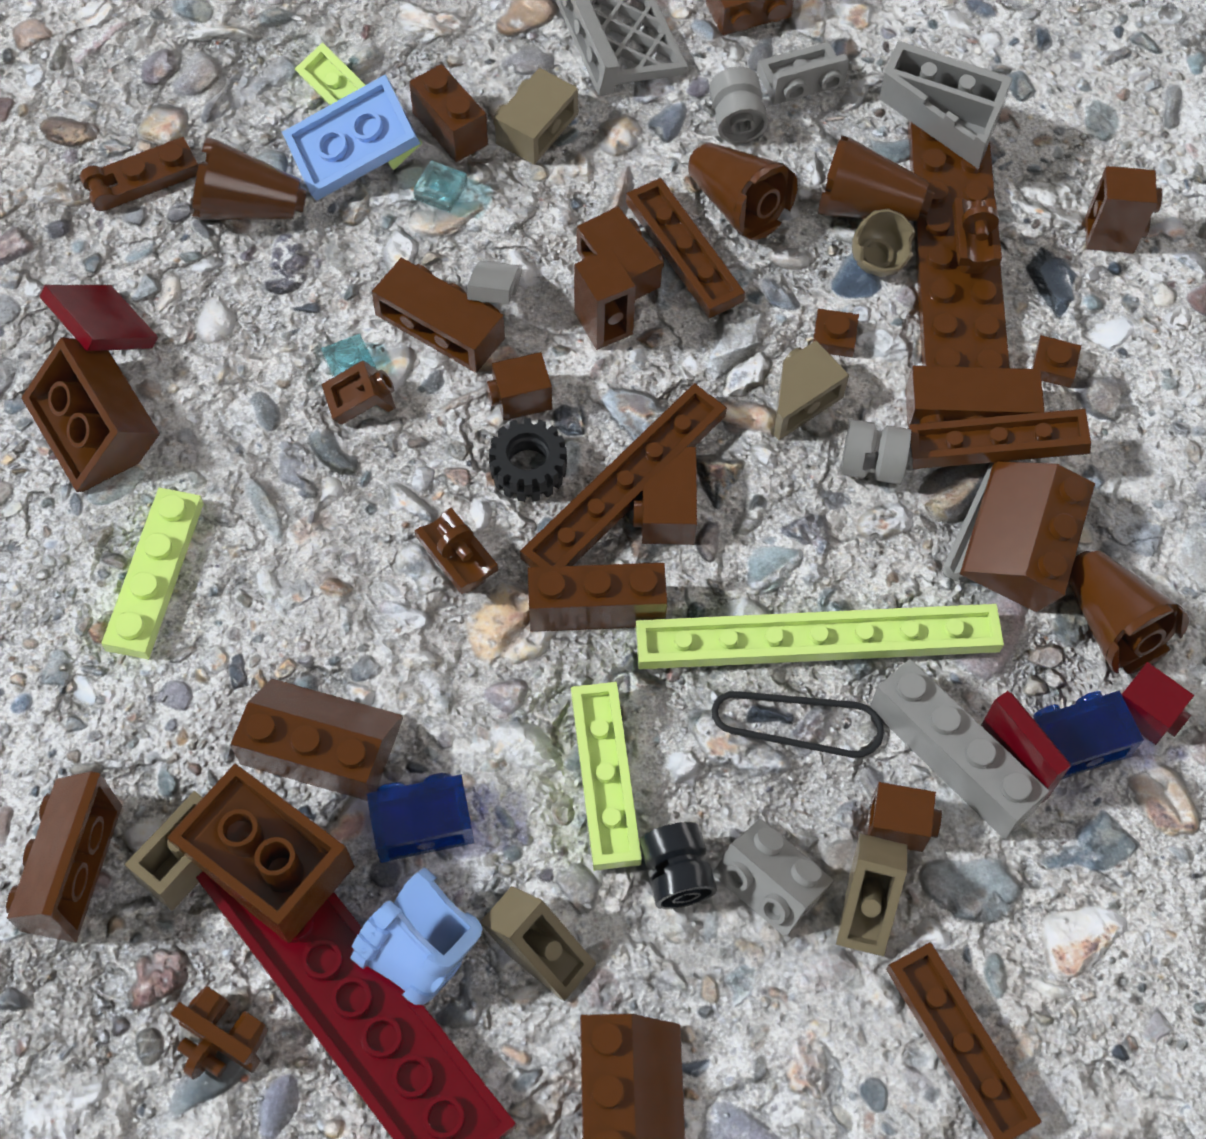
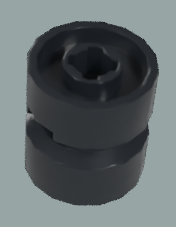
[639,822,717,909]

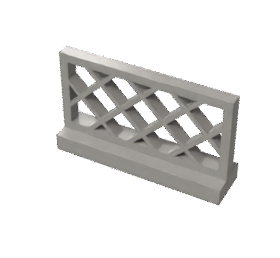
[555,0,688,96]

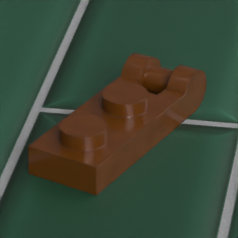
[79,136,199,211]

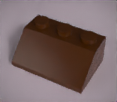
[21,337,160,492]
[960,461,1095,612]
[230,679,403,802]
[6,771,122,943]
[580,1014,685,1139]

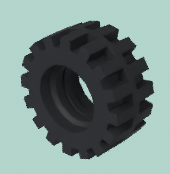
[489,418,567,502]

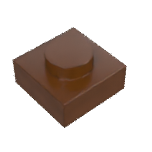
[813,308,859,358]
[1031,335,1082,388]

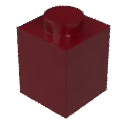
[1109,662,1195,745]

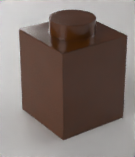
[486,352,553,421]
[867,782,942,852]

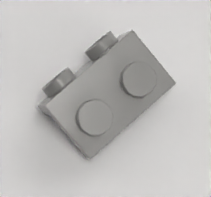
[757,42,849,105]
[713,818,835,936]

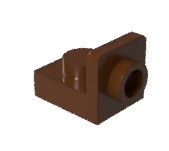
[321,360,396,425]

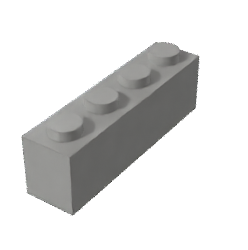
[870,659,1049,840]

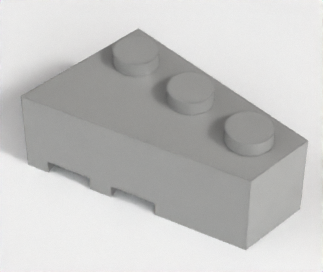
[880,41,1012,169]

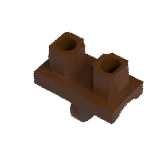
[952,198,1002,274]
[415,507,498,595]
[170,986,269,1080]

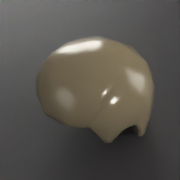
[852,209,915,277]

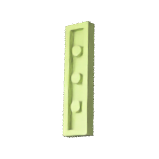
[294,42,422,170]
[101,487,204,660]
[571,682,642,871]

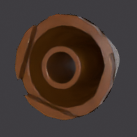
[818,135,935,222]
[192,137,307,220]
[688,142,798,241]
[1068,551,1190,674]

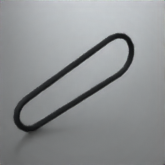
[711,691,884,758]

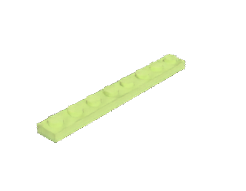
[636,604,1004,669]

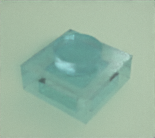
[413,160,468,213]
[321,334,376,378]

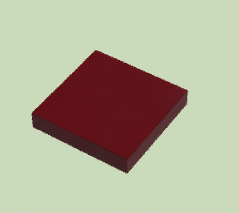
[39,285,158,351]
[981,691,1071,803]

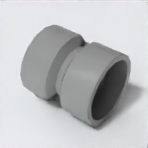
[709,66,768,143]
[840,419,911,485]

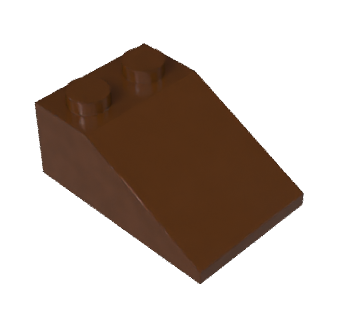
[167,763,355,944]

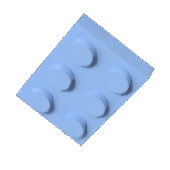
[282,74,421,201]

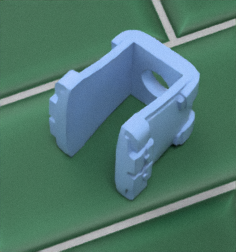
[350,867,483,1005]

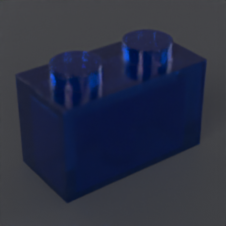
[1033,691,1144,779]
[366,773,474,863]

